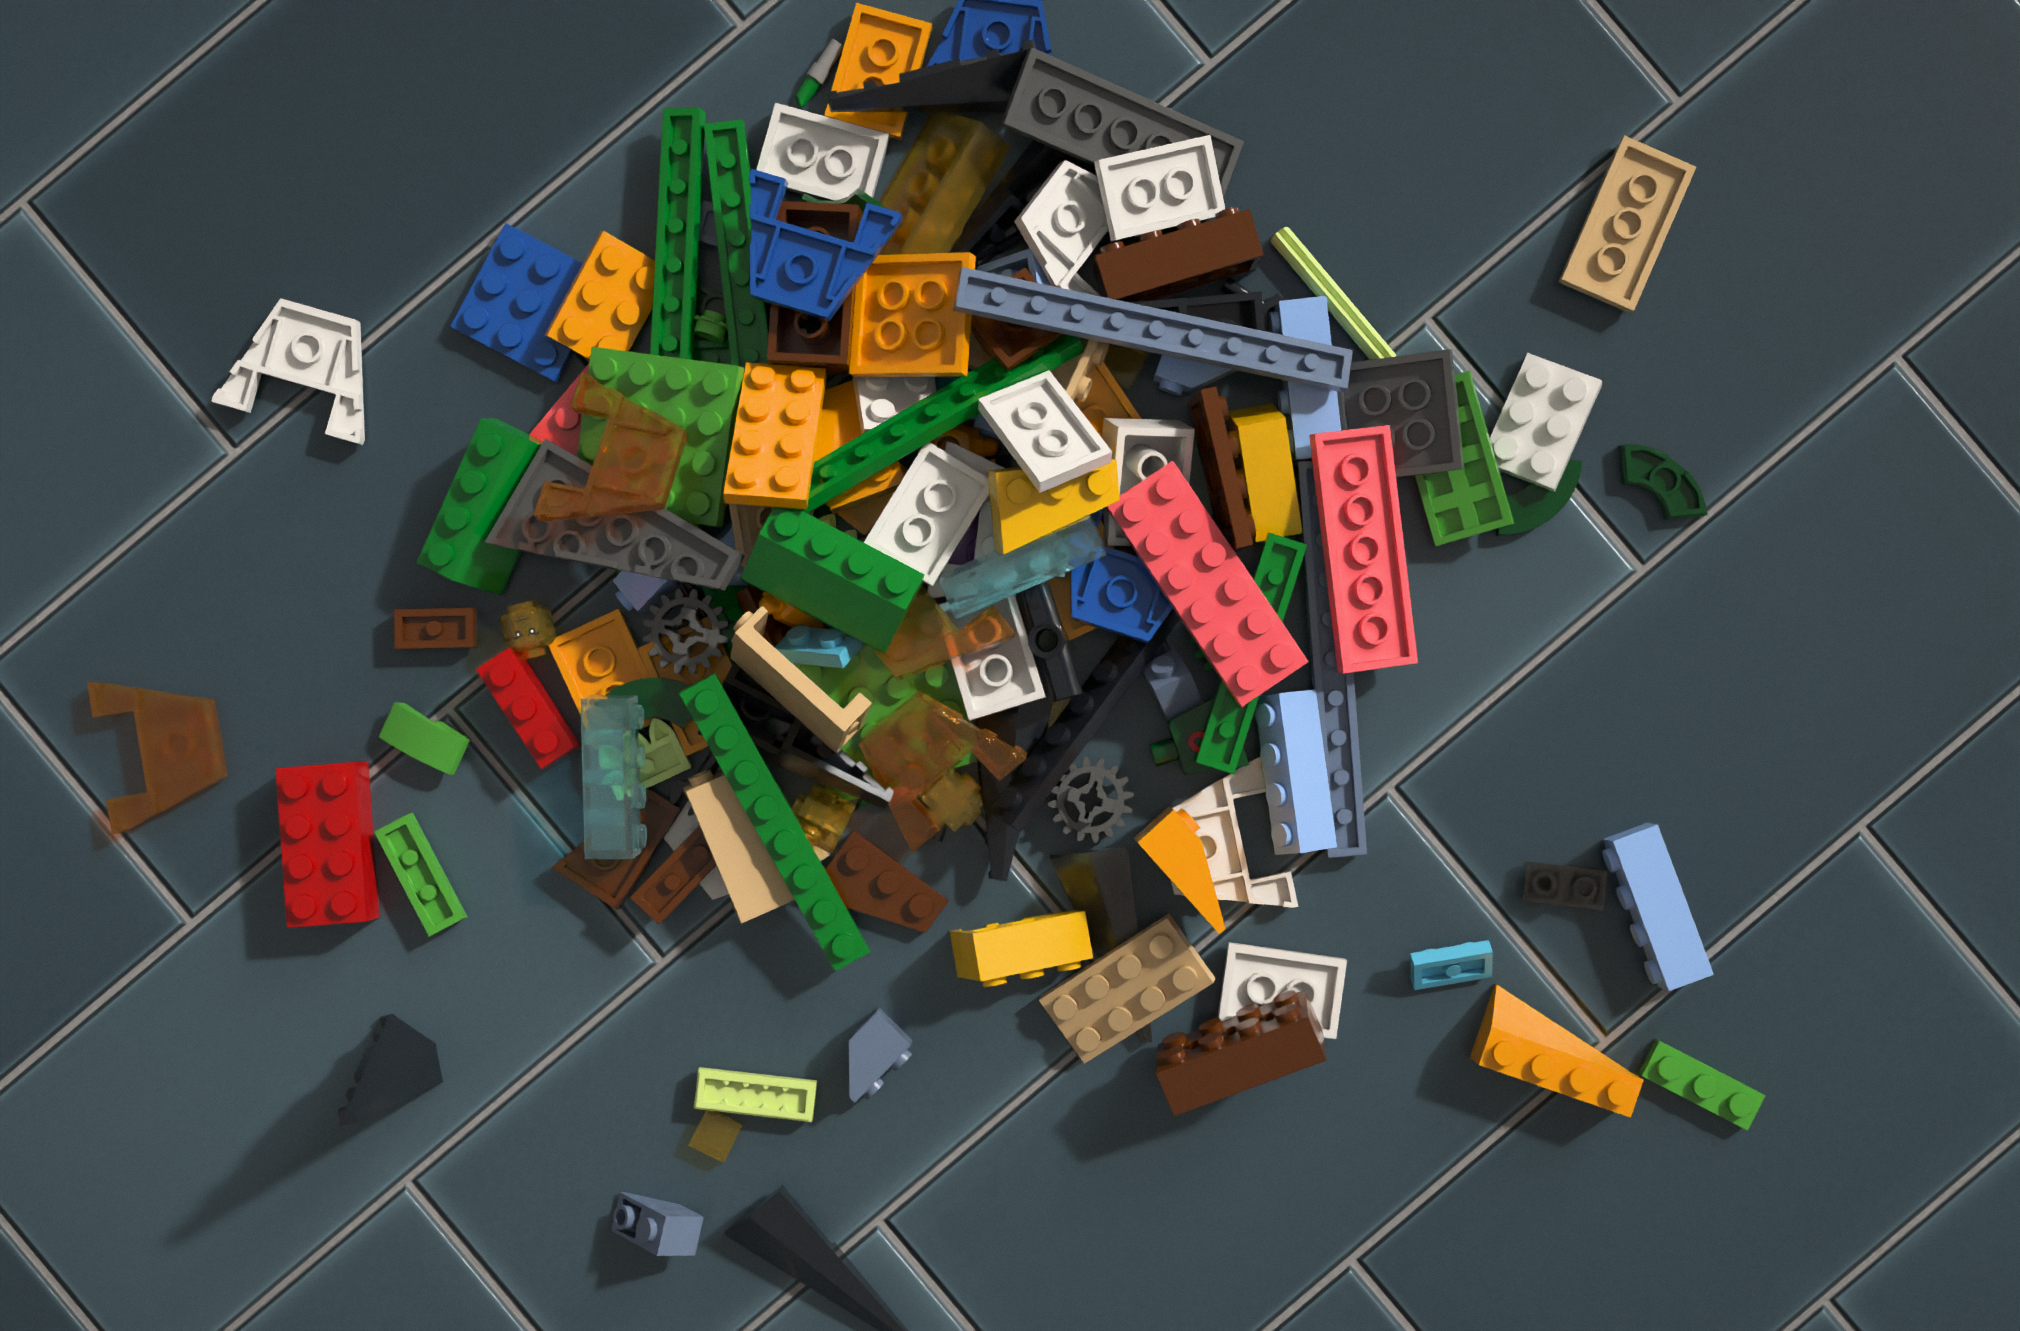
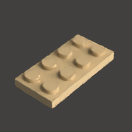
[1558,135,1696,313]
[1039,914,1215,1064]

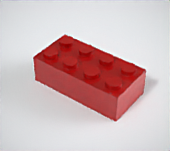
[275,761,380,928]

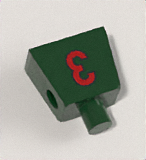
[1149,696,1249,775]

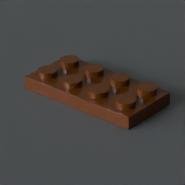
[1187,387,1256,553]

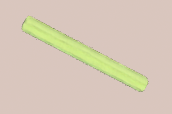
[1271,227,1397,360]

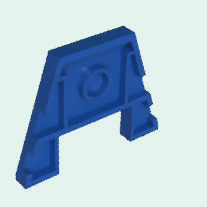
[927,0,1052,67]
[749,169,903,321]
[1069,508,1173,644]

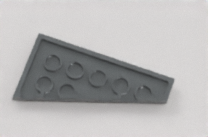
[485,439,745,591]

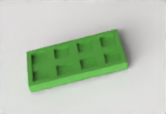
[1415,371,1514,546]

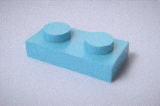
[775,625,864,668]
[1410,940,1493,990]

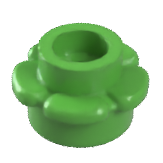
[693,310,728,343]

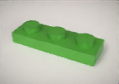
[374,813,468,937]
[1638,1039,1766,1131]

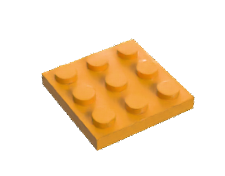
[849,252,976,377]

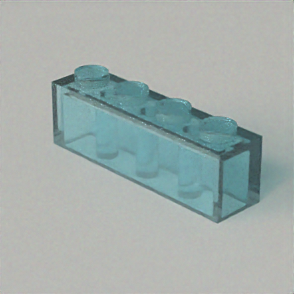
[939,514,1106,619]
[581,695,647,859]

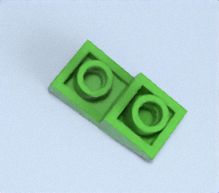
[379,702,470,775]

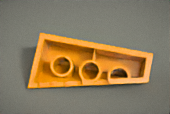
[1470,984,1643,1118]

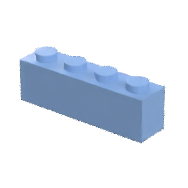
[1269,296,1341,462]
[1255,689,1337,855]
[1602,823,1714,991]

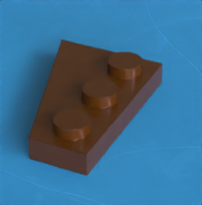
[551,788,683,910]
[825,830,949,933]

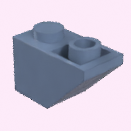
[1141,636,1203,721]
[849,1007,912,1102]
[611,1192,704,1256]

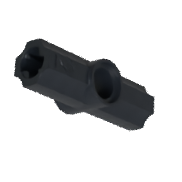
[1014,578,1083,703]

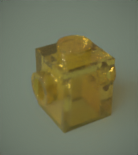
[919,763,983,832]
[792,784,856,854]

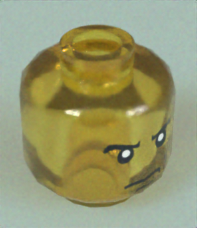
[500,600,556,660]

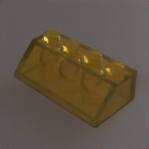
[878,112,1010,255]

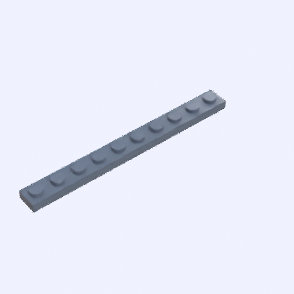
[953,267,1353,392]
[1296,461,1367,858]

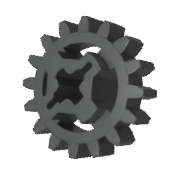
[643,588,731,674]
[1048,756,1134,843]

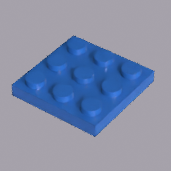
[450,223,583,383]

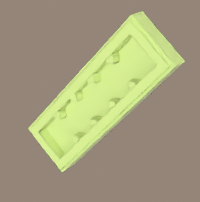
[694,1067,817,1122]

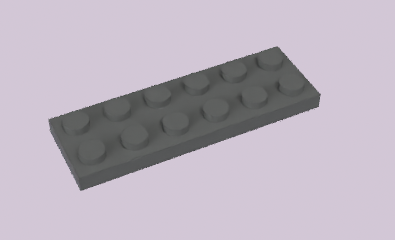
[1000,47,1244,198]

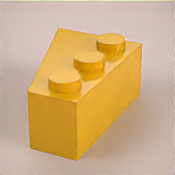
[1227,403,1303,542]
[987,459,1120,555]
[950,910,1093,987]

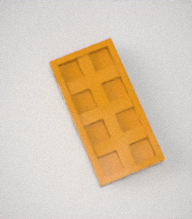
[723,362,827,509]

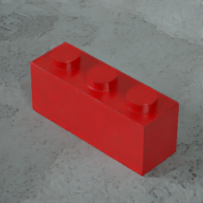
[476,647,583,769]

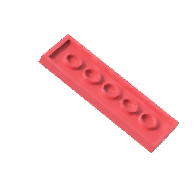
[1309,425,1418,674]
[1105,461,1309,707]

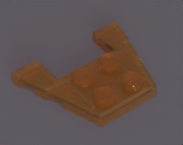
[534,373,688,522]
[870,585,1016,681]
[87,682,228,835]
[859,691,1027,852]

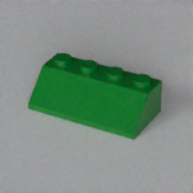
[417,418,543,595]
[741,507,925,654]

